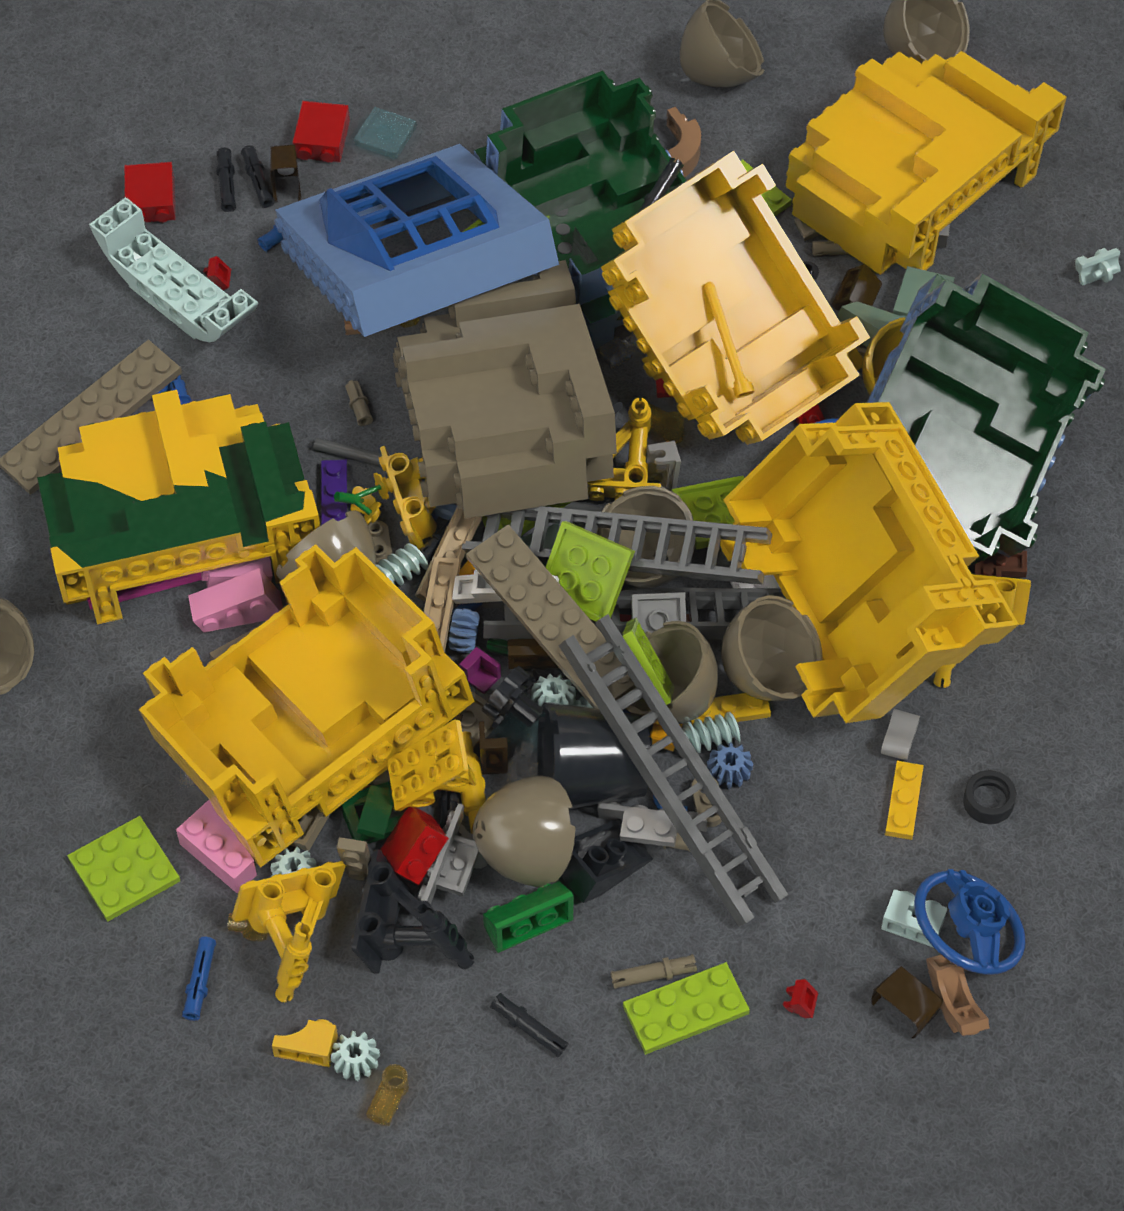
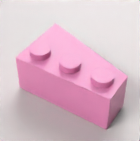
[188,568,283,632]
[176,800,257,893]

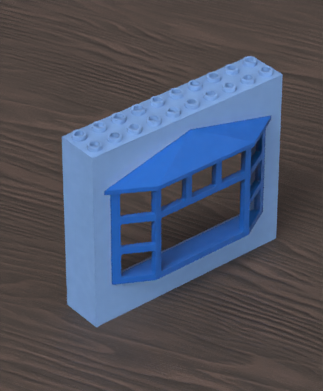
[274,144,559,337]

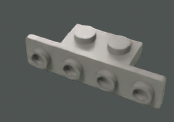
[597,802,708,847]
[418,803,479,904]

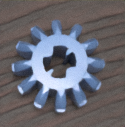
[448,608,480,653]
[707,742,753,789]

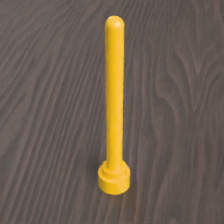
[704,282,755,398]

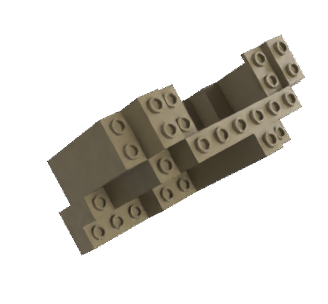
[393,260,617,519]

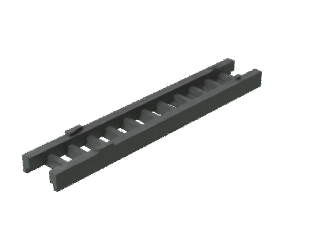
[462,506,772,585]
[482,588,786,639]
[559,614,788,927]

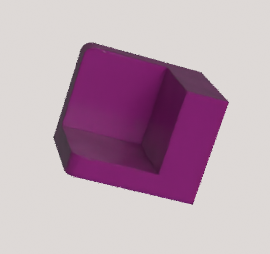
[459,647,501,694]

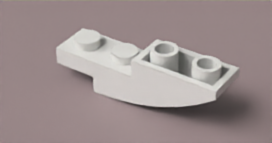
[452,570,559,604]

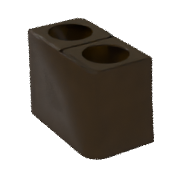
[270,144,301,202]
[871,966,942,1039]

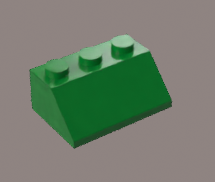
[483,881,573,953]

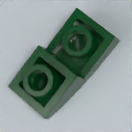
[357,785,394,839]

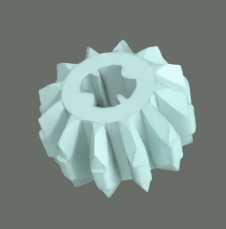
[531,673,576,715]
[270,847,317,877]
[331,1030,380,1081]

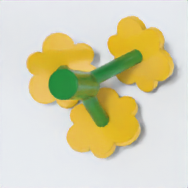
[334,472,390,525]

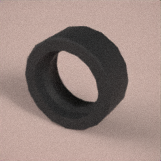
[963,770,1017,824]

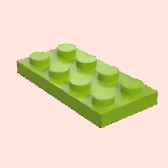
[623,962,750,1055]

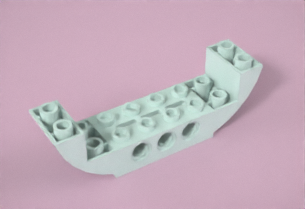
[89,197,258,342]

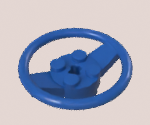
[914,869,1025,975]

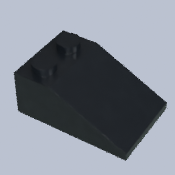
[561,819,653,903]

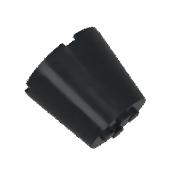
[537,702,652,809]

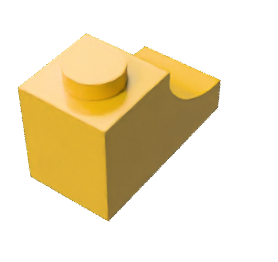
[272,1019,338,1067]

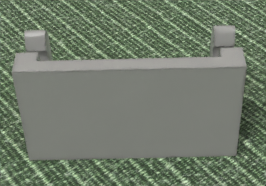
[646,441,681,491]

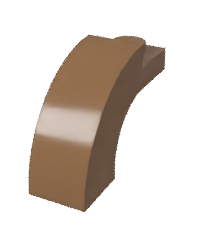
[667,107,701,178]
[926,955,989,1036]

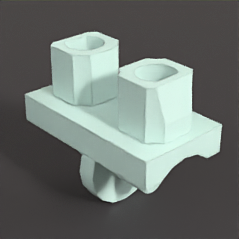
[1075,248,1120,285]

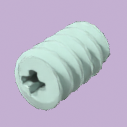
[376,543,428,586]
[683,712,740,753]

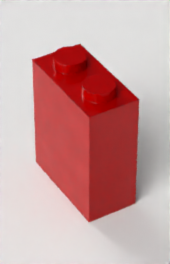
[293,101,350,162]
[124,162,176,222]
[380,806,449,885]

